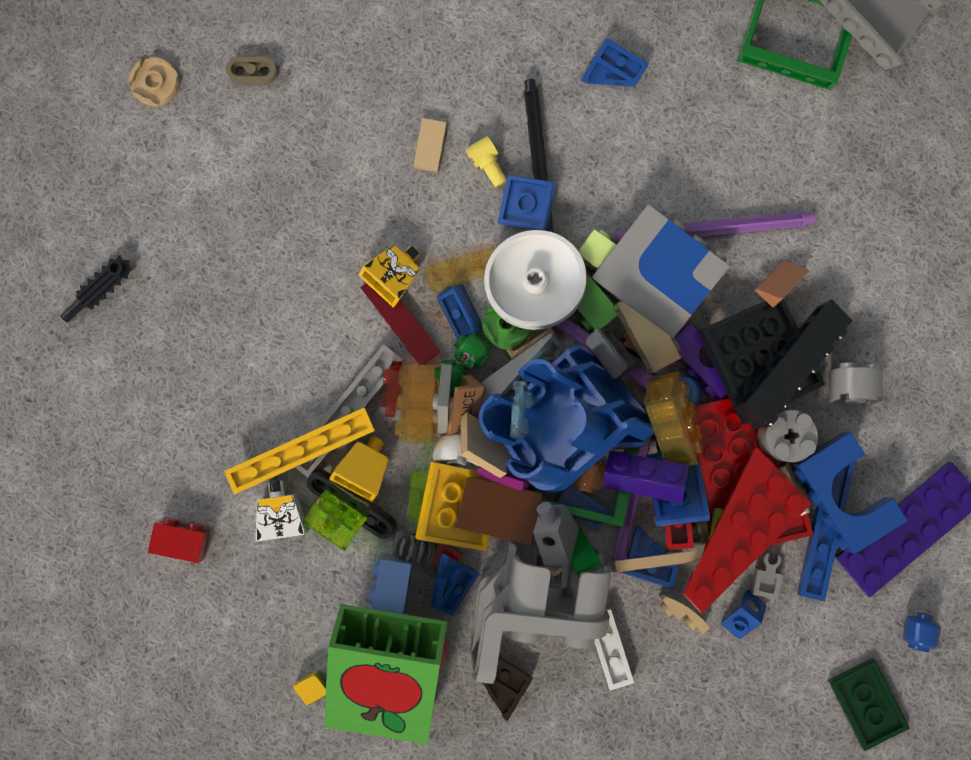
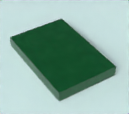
[827,658,910,751]

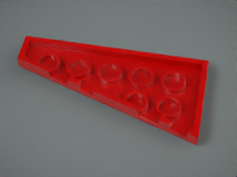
[682,447,812,613]

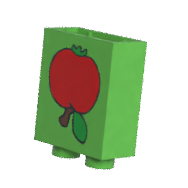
[324,604,447,744]

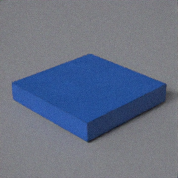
[497,174,557,231]

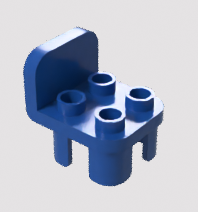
[479,345,658,492]

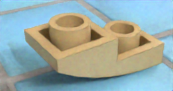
[659,593,710,634]

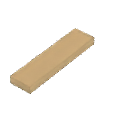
[610,550,704,573]

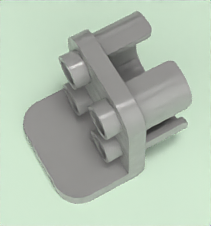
[470,538,612,684]

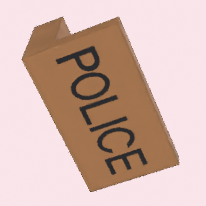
[447,375,484,435]

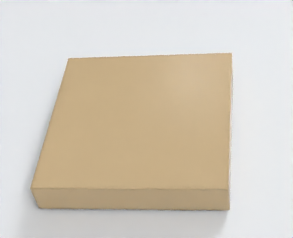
[461,412,507,478]

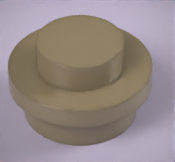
[691,521,709,541]

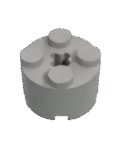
[829,363,883,406]
[757,410,818,462]

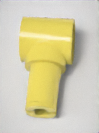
[465,136,507,188]

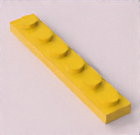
[224,407,376,495]

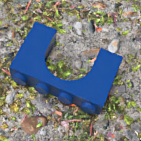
[792,432,907,554]

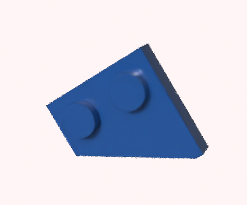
[581,38,649,87]
[431,554,480,616]

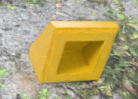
[293,670,326,705]

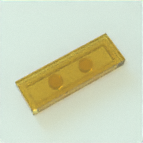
[424,246,495,292]

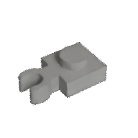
[751,552,783,600]

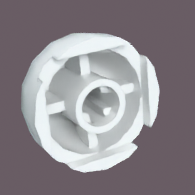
[432,434,479,471]

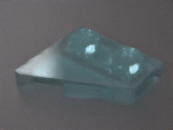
[510,381,533,440]

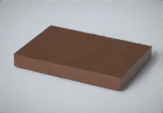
[455,477,543,546]

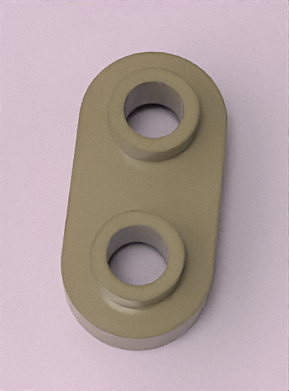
[226,56,278,84]

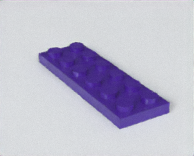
[835,462,971,598]

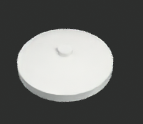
[484,230,586,330]

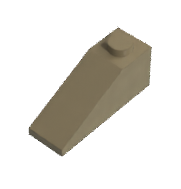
[614,301,681,374]

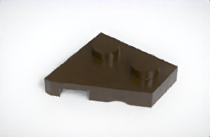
[482,656,533,721]

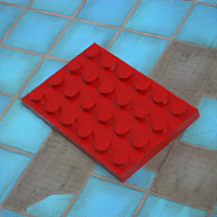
[677,398,813,545]

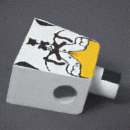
[256,480,308,541]

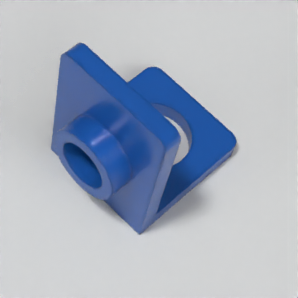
[721,590,767,639]

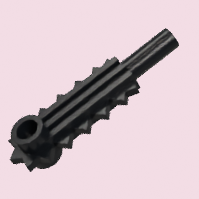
[60,255,132,323]

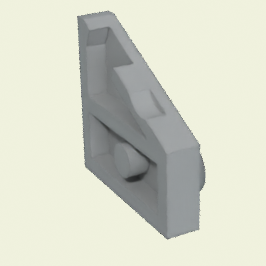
[433,364,452,434]

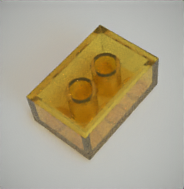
[395,364,437,444]
[644,371,704,466]

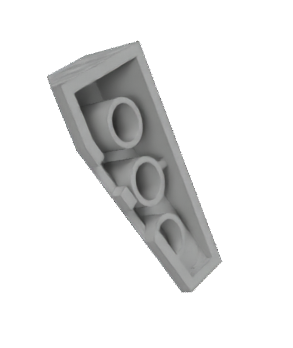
[480,333,565,409]

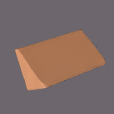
[755,260,809,307]

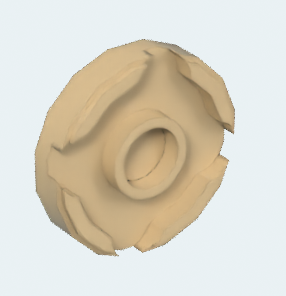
[129,56,180,107]

